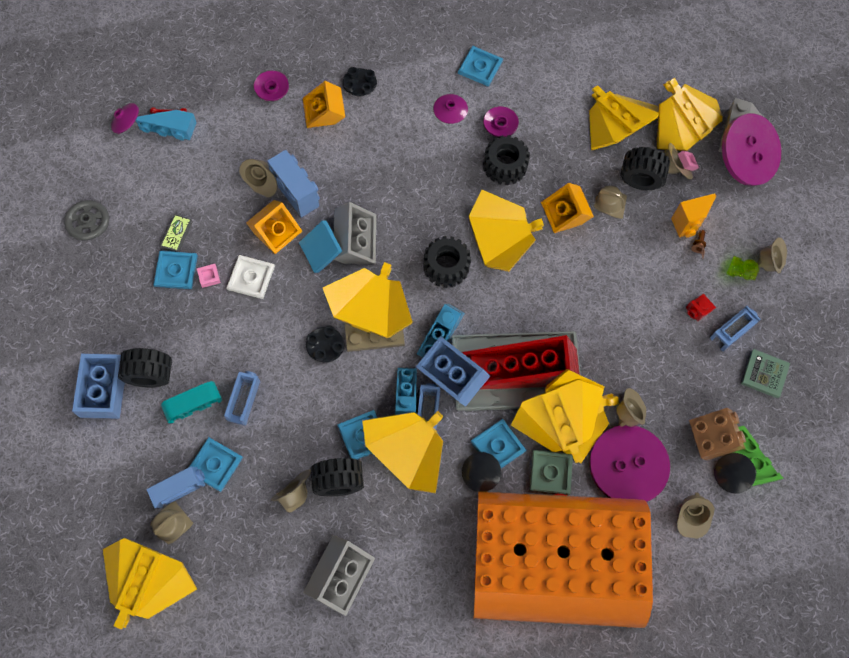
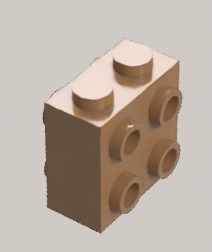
[689,408,746,460]

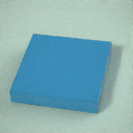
[458,46,503,87]
[299,220,342,273]
[153,251,198,289]
[337,410,377,460]
[471,419,526,469]
[189,437,243,492]

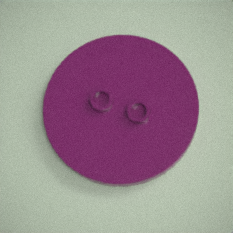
[722,113,781,186]
[589,425,670,502]

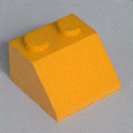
[303,81,345,128]
[541,183,594,233]
[671,193,716,238]
[246,200,302,254]

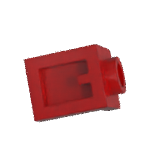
[686,294,716,321]

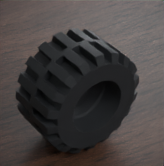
[483,135,530,185]
[620,147,670,191]
[423,236,471,288]
[118,348,172,388]
[311,458,364,496]

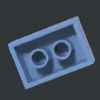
[267,150,320,218]
[416,336,490,407]
[72,354,125,419]

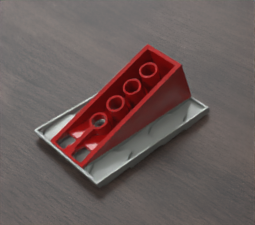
[452,331,581,411]

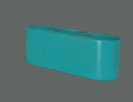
[161,381,222,424]

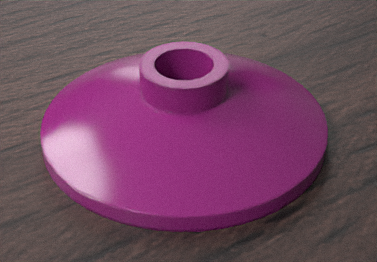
[254,71,289,101]
[433,94,468,124]
[111,103,139,134]
[484,106,519,137]

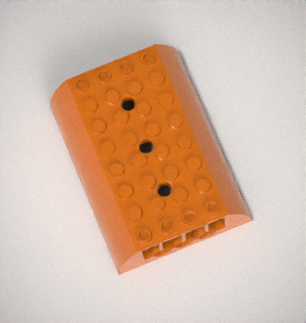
[474,491,653,628]

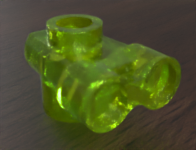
[726,256,760,281]

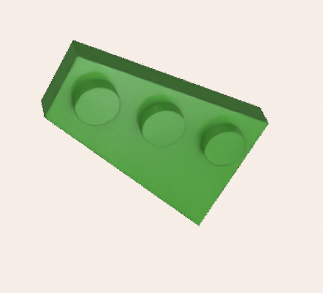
[733,426,784,487]

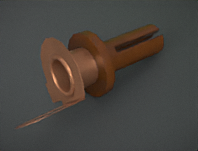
[691,230,706,259]

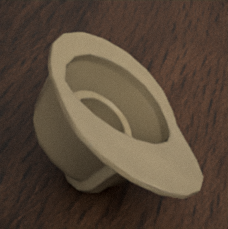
[663,143,693,179]
[239,159,277,197]
[594,186,627,219]
[757,237,787,274]
[616,388,646,427]
[271,469,311,512]
[677,492,715,539]
[150,501,193,544]

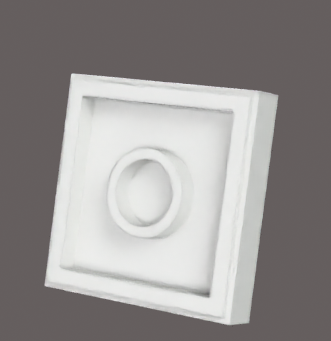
[227,255,275,299]

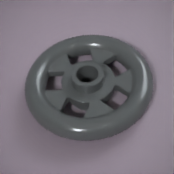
[64,200,109,240]

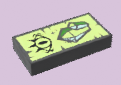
[160,214,193,252]

